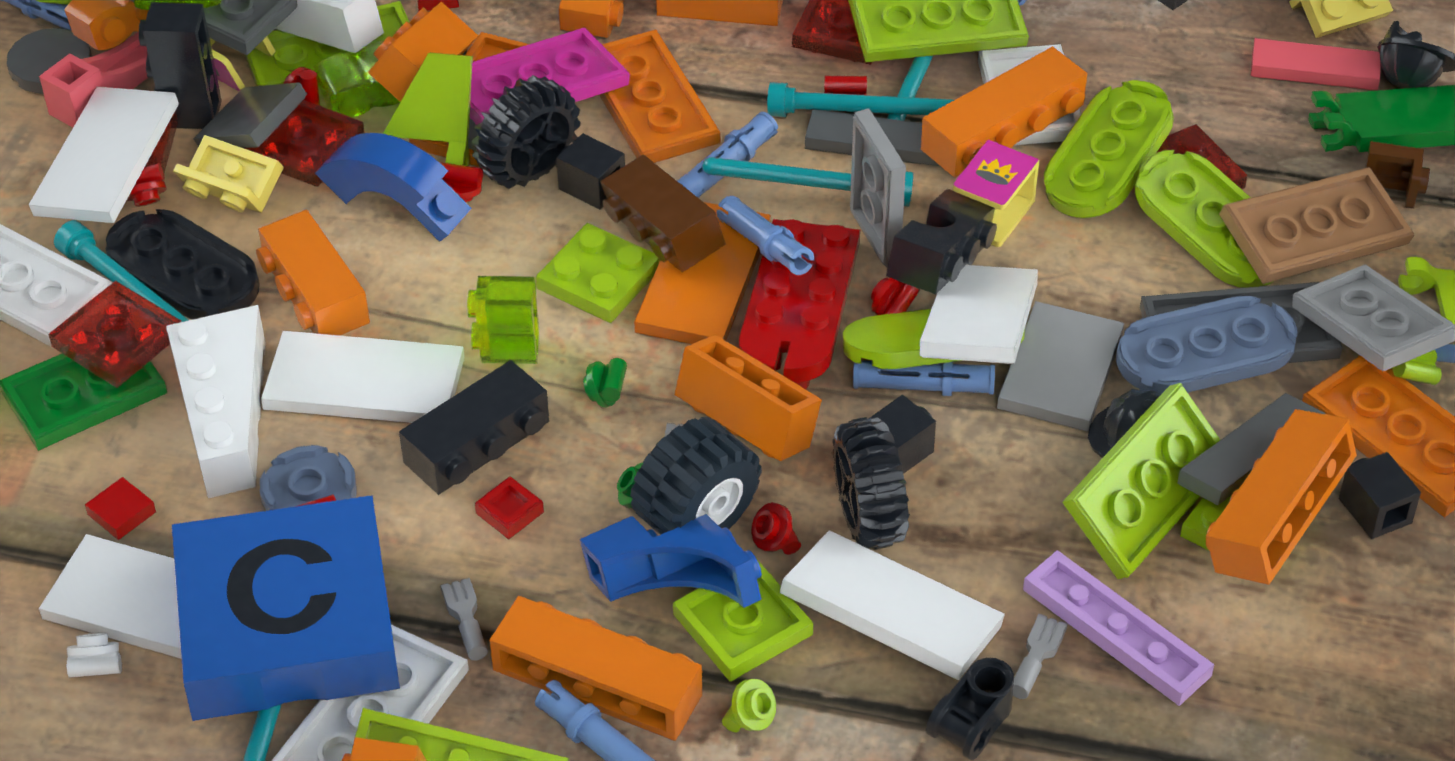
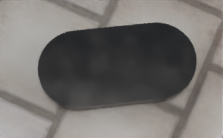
[105,209,260,320]

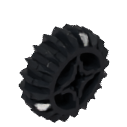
[471,75,581,189]
[832,417,910,550]

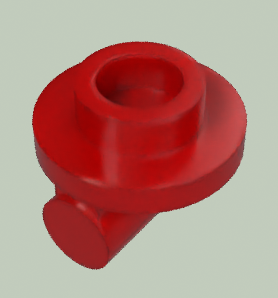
[283,67,321,115]
[824,76,867,112]
[439,162,483,202]
[126,163,167,207]
[871,278,920,315]
[751,502,801,555]

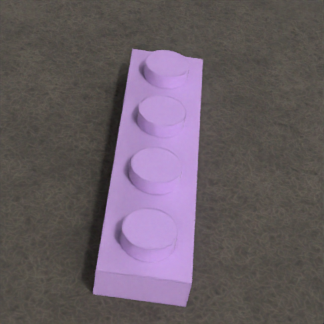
[1023,550,1214,706]

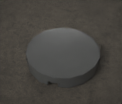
[7,28,92,94]

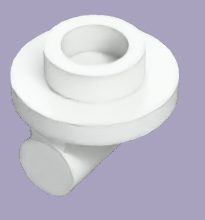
[67,633,122,678]

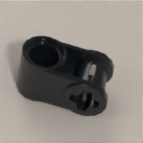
[926,657,1014,760]

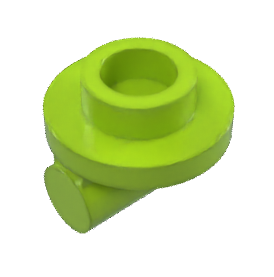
[1391,350,1442,385]
[721,679,776,733]

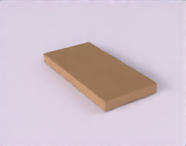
[1219,167,1415,284]

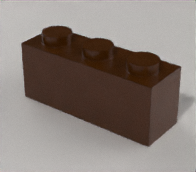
[600,154,726,273]

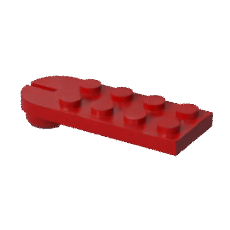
[739,219,861,389]

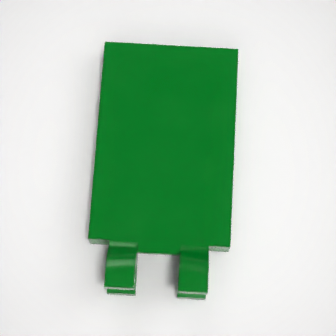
[1308,85,1455,152]

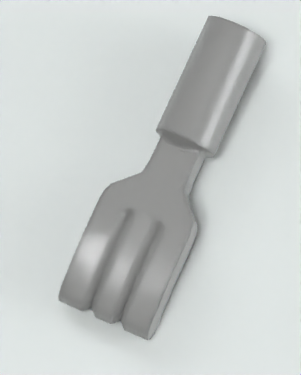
[440,578,488,660]
[1013,614,1068,699]

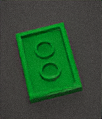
[0,325,168,451]

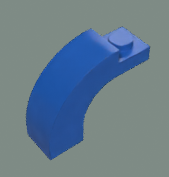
[315,133,472,242]

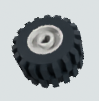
[630,417,762,535]

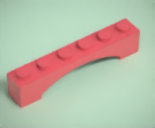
[39,32,148,127]

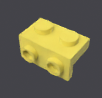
[1289,0,1393,38]
[173,135,284,213]

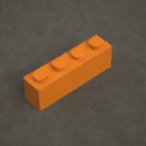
[921,46,1087,178]
[1206,409,1357,585]
[489,595,702,741]

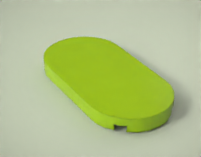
[1044,80,1174,218]
[1135,150,1274,288]
[843,309,1025,369]

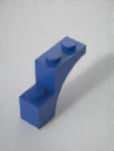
[580,514,762,608]

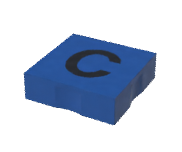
[172,495,400,721]

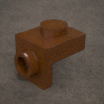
[1365,141,1430,209]

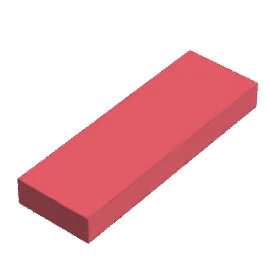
[1251,38,1381,90]

